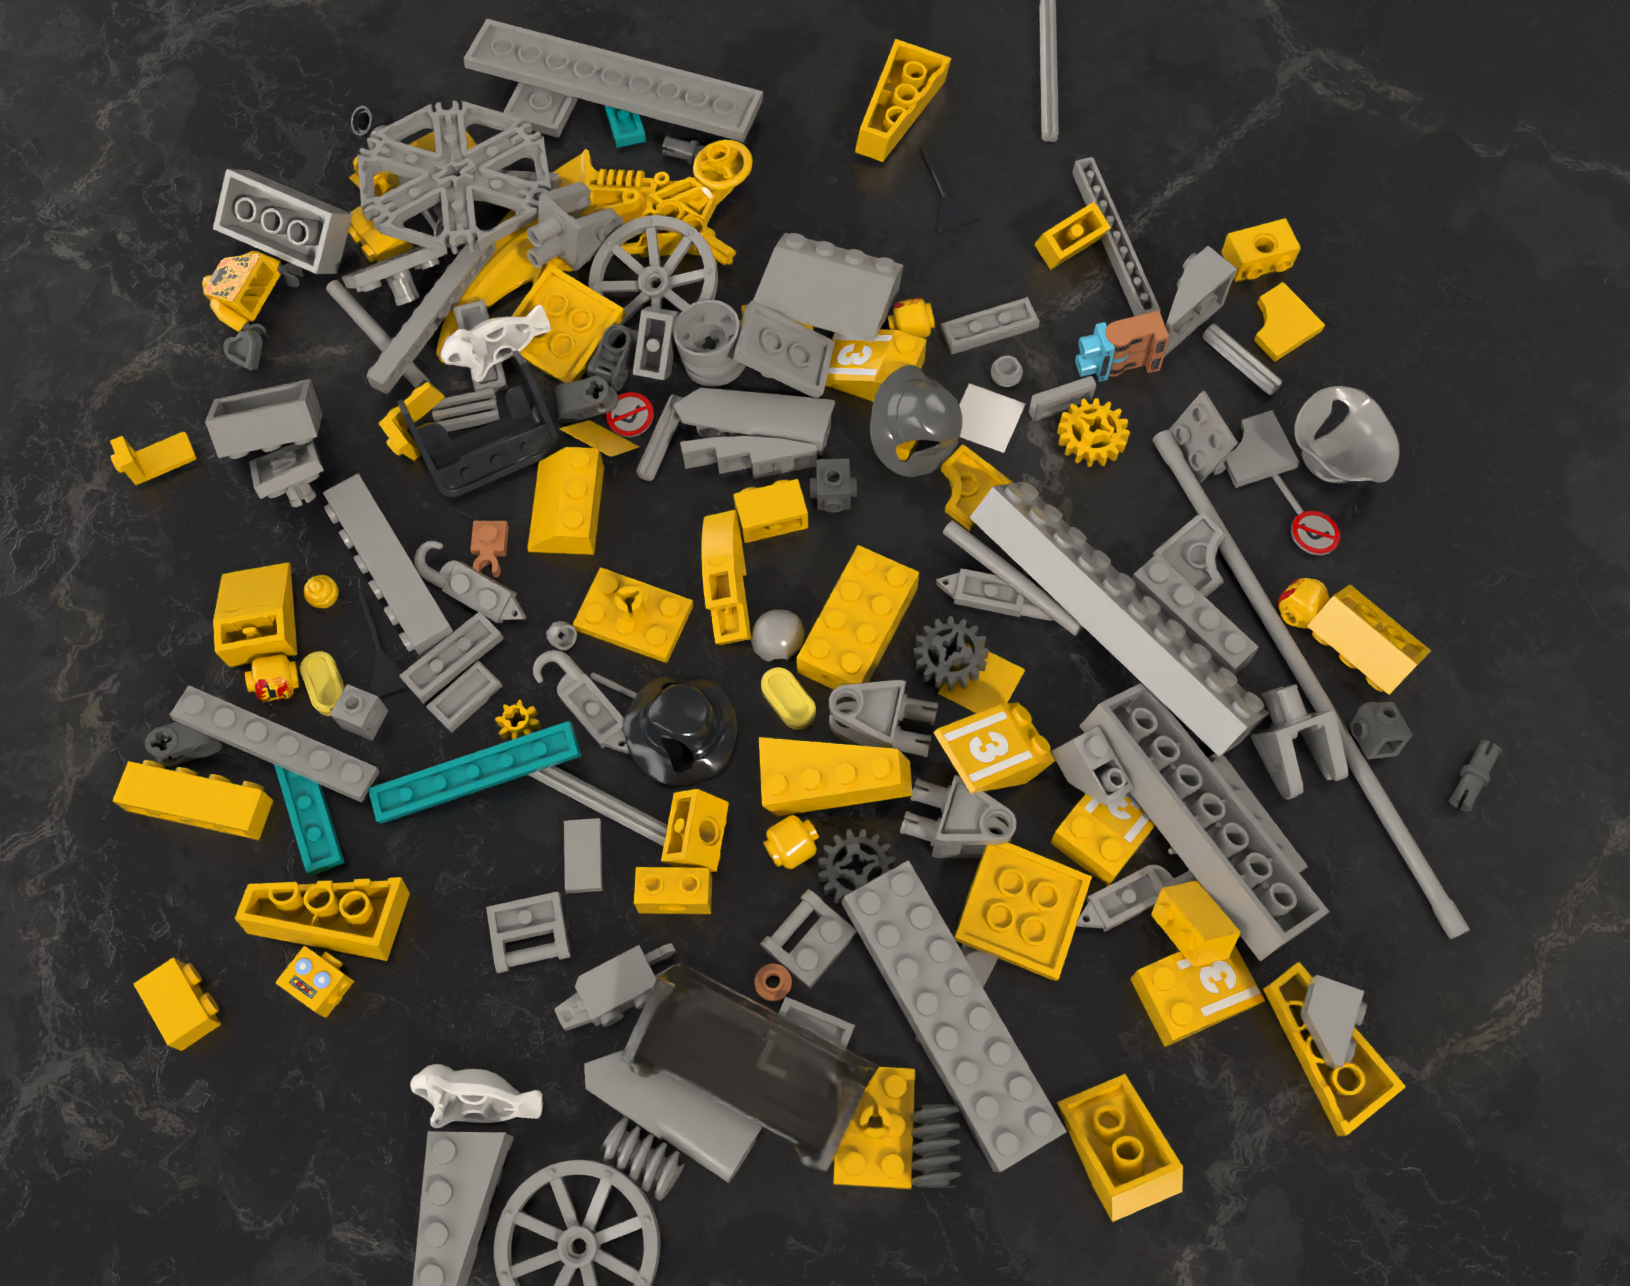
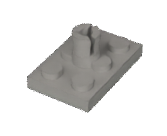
[341,246,446,306]
[733,301,835,398]
[249,440,324,507]

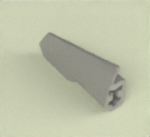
[674,388,835,456]
[584,1050,768,1183]

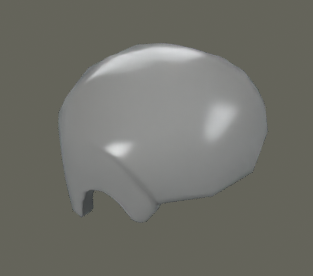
[750,609,805,662]

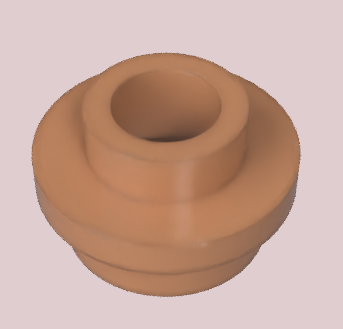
[755,964,792,1002]

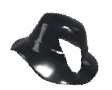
[623,676,737,786]

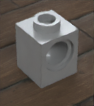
[330,684,388,741]

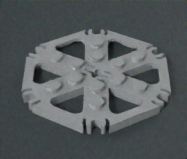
[358,101,551,254]

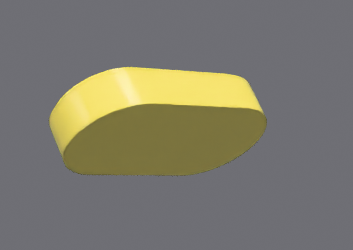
[300,651,345,716]
[761,667,816,730]

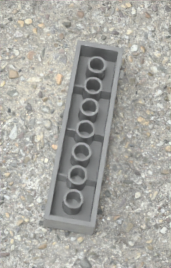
[1080,683,1329,961]
[842,860,1067,1172]

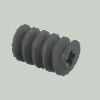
[911,1104,961,1188]

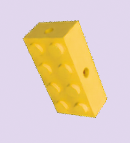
[797,545,919,690]

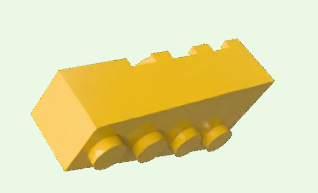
[855,39,951,162]
[1263,962,1406,1136]

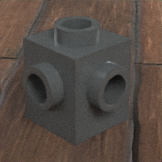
[810,459,857,513]
[1348,701,1413,759]

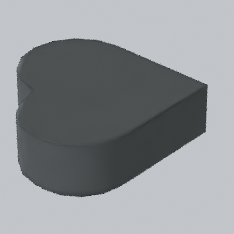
[223,330,263,371]

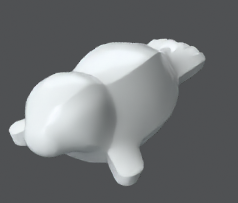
[440,305,551,382]
[410,1064,543,1128]

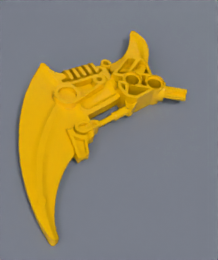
[436,149,743,363]

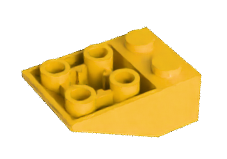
[213,562,297,667]

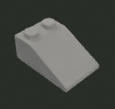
[1163,246,1237,358]

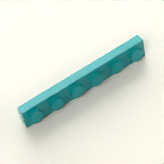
[368,721,582,824]

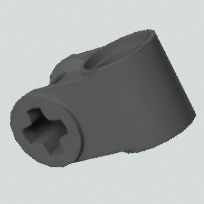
[587,324,637,391]
[553,376,618,424]
[145,722,222,768]

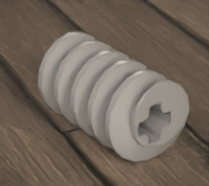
[598,1116,685,1201]

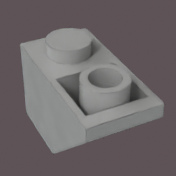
[1051,726,1134,805]
[1300,975,1367,1069]

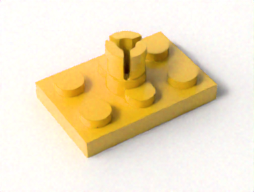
[572,567,694,663]
[834,1065,915,1189]

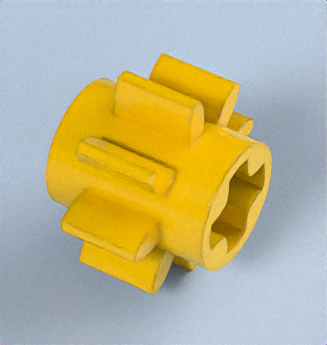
[495,700,541,740]

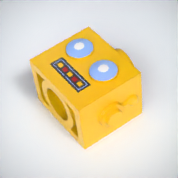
[275,946,354,1018]

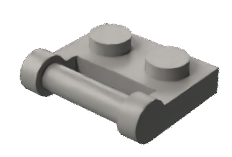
[760,889,857,989]
[486,891,571,973]

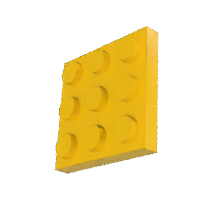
[511,264,627,383]
[953,842,1092,981]

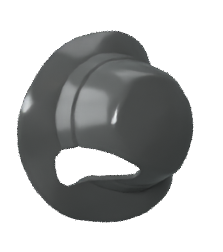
[870,365,963,477]

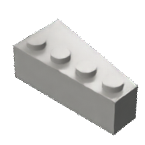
[413,1132,514,1286]

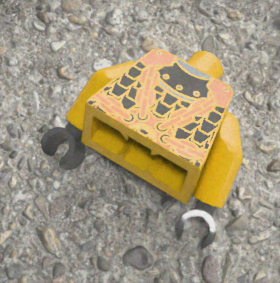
[202,251,303,347]

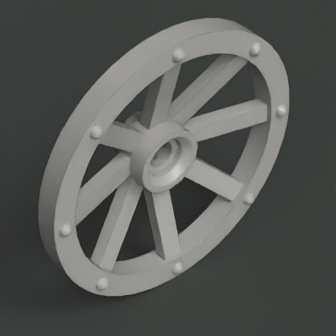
[589,215,718,341]
[494,1160,660,1286]

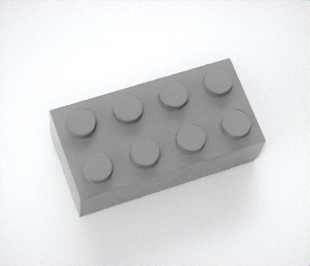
[213,169,353,274]

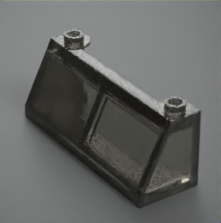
[620,962,879,1172]

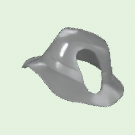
[1295,386,1400,483]

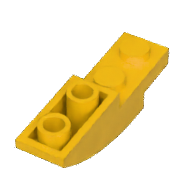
[702,510,752,645]

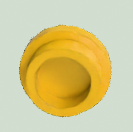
[303,575,339,608]

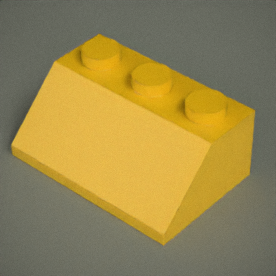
[528,447,604,555]
[1307,585,1431,694]

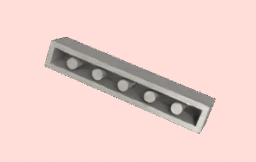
[323,474,453,658]

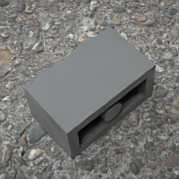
[633,306,680,380]

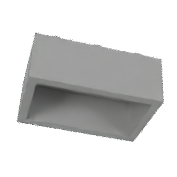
[205,379,323,459]

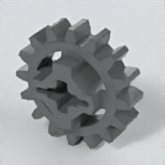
[913,616,989,691]
[818,829,896,904]

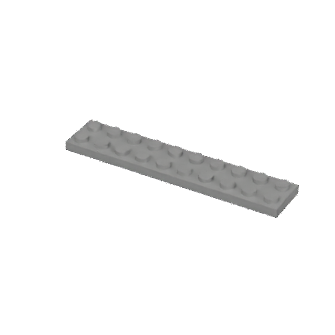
[463,19,763,142]

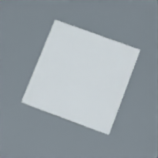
[959,384,1025,453]

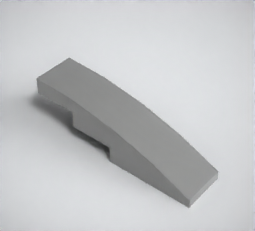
[680,436,817,479]

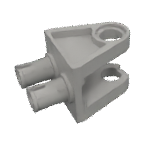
[527,182,623,271]
[829,680,938,758]
[1250,684,1348,800]
[900,775,1017,858]

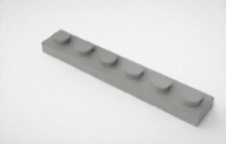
[170,686,379,803]

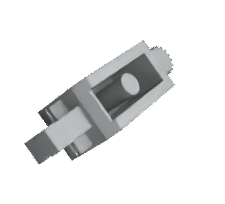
[555,943,686,1031]

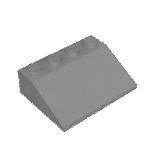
[753,233,903,343]

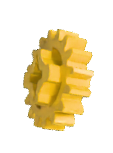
[1057,398,1130,467]

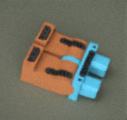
[1075,310,1169,382]

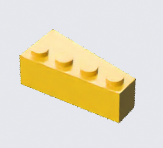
[759,737,913,816]
[235,877,410,961]

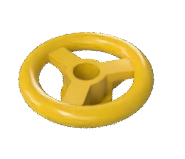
[693,140,752,191]

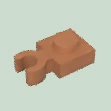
[470,521,509,577]

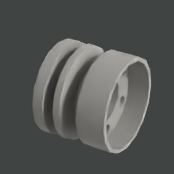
[673,300,746,387]

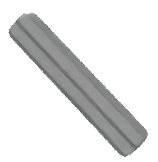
[1203,324,1282,395]
[636,394,683,481]

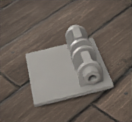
[1169,391,1238,483]

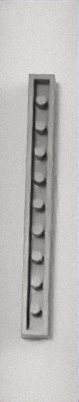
[1072,157,1161,316]
[366,241,496,395]

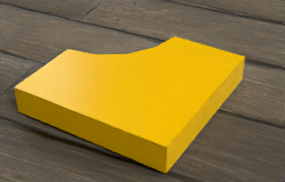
[1254,282,1325,362]
[941,444,1013,531]

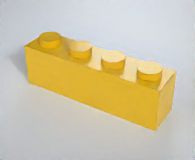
[113,760,273,840]

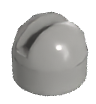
[547,621,577,650]

